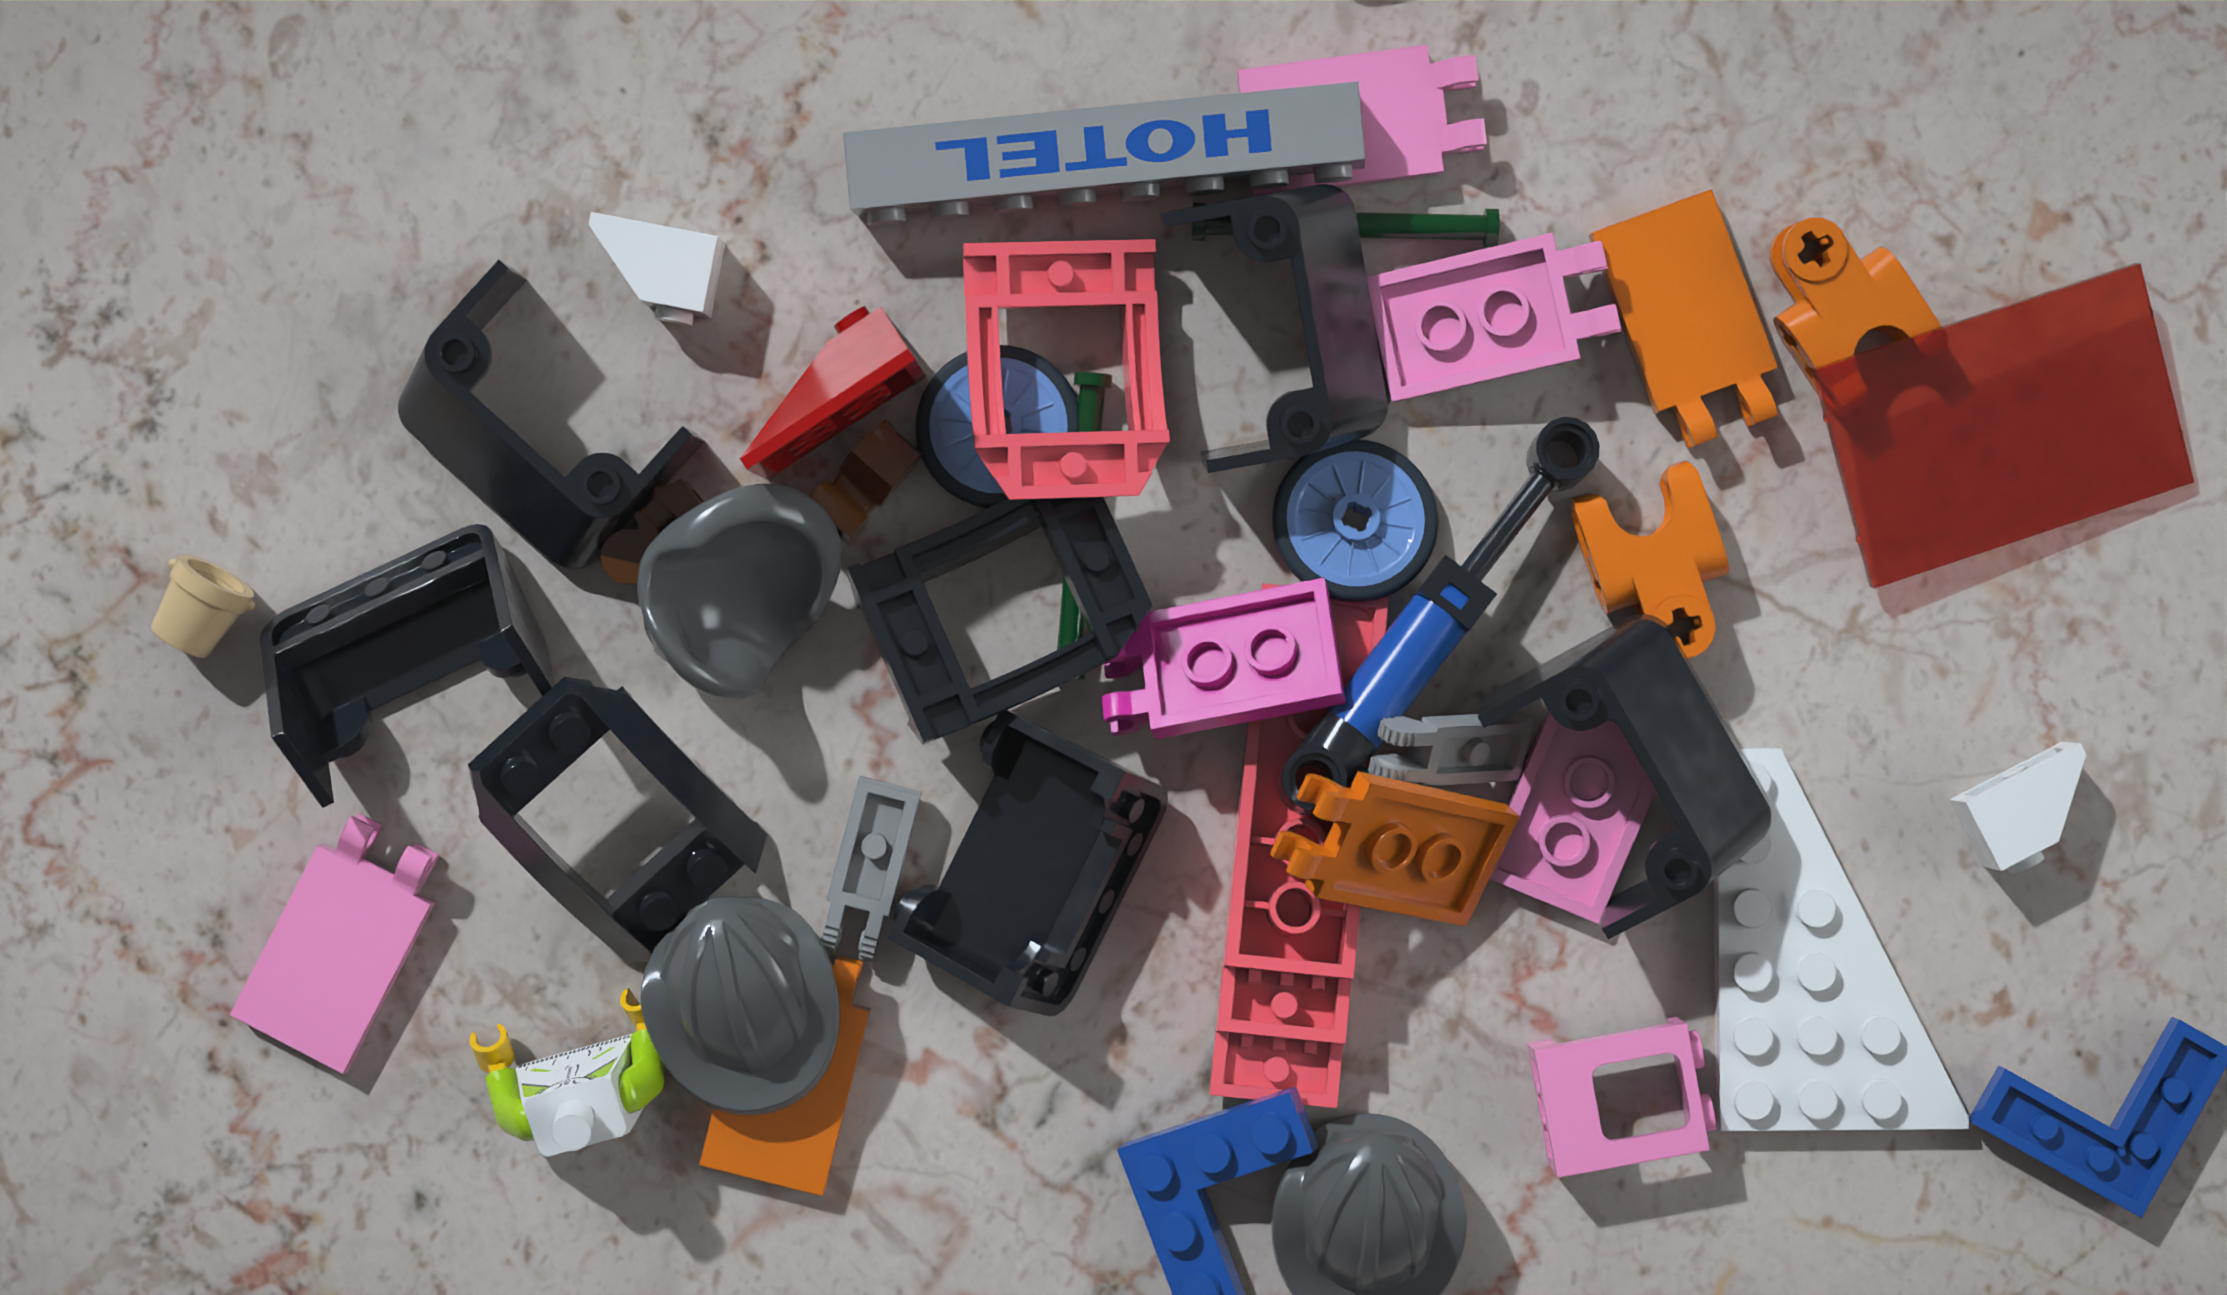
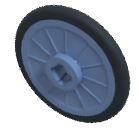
[915,345,1079,508]
[1272,439,1438,602]

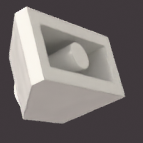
[589,212,725,326]
[1949,742,2086,875]

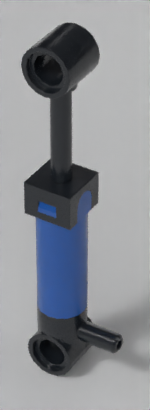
[1277,417,1600,816]

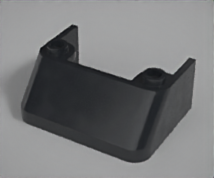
[1159,184,1387,473]
[398,259,705,569]
[260,524,556,808]
[1478,614,1772,939]

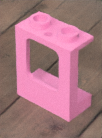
[1527,1016,1716,1178]

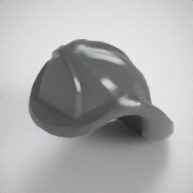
[637,483,842,699]
[640,897,840,1116]
[1271,1113,1467,1295]

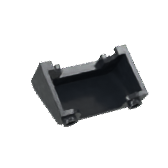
[887,710,1168,1016]

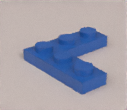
[1969,1017,2227,1218]
[1117,1086,1319,1295]

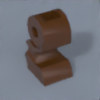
[808,419,924,545]
[600,478,705,585]

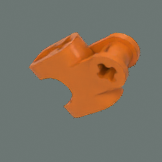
[1769,218,1947,416]
[1569,460,1729,658]

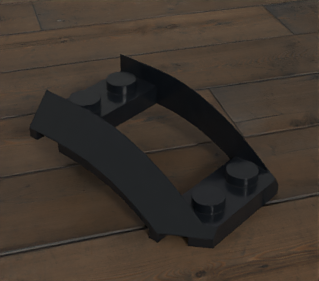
[847,497,1152,745]
[468,676,768,962]

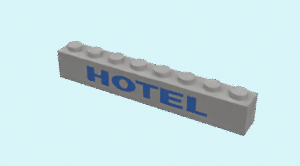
[843,81,1365,226]

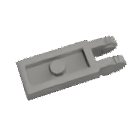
[1368,712,1535,786]
[821,776,922,963]

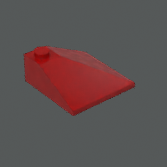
[740,306,927,480]

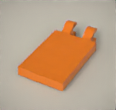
[1589,189,1778,449]
[1270,771,1520,926]
[699,955,871,1196]

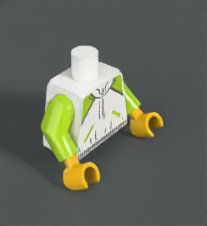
[469,988,665,1157]

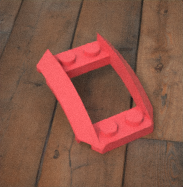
[963,239,1170,500]

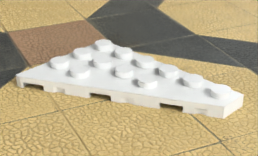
[1714,748,1969,1131]

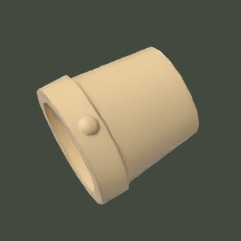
[151,554,255,658]

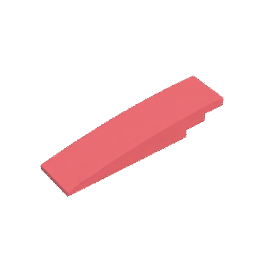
[1209,583,1389,1108]

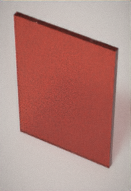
[1811,263,2195,589]

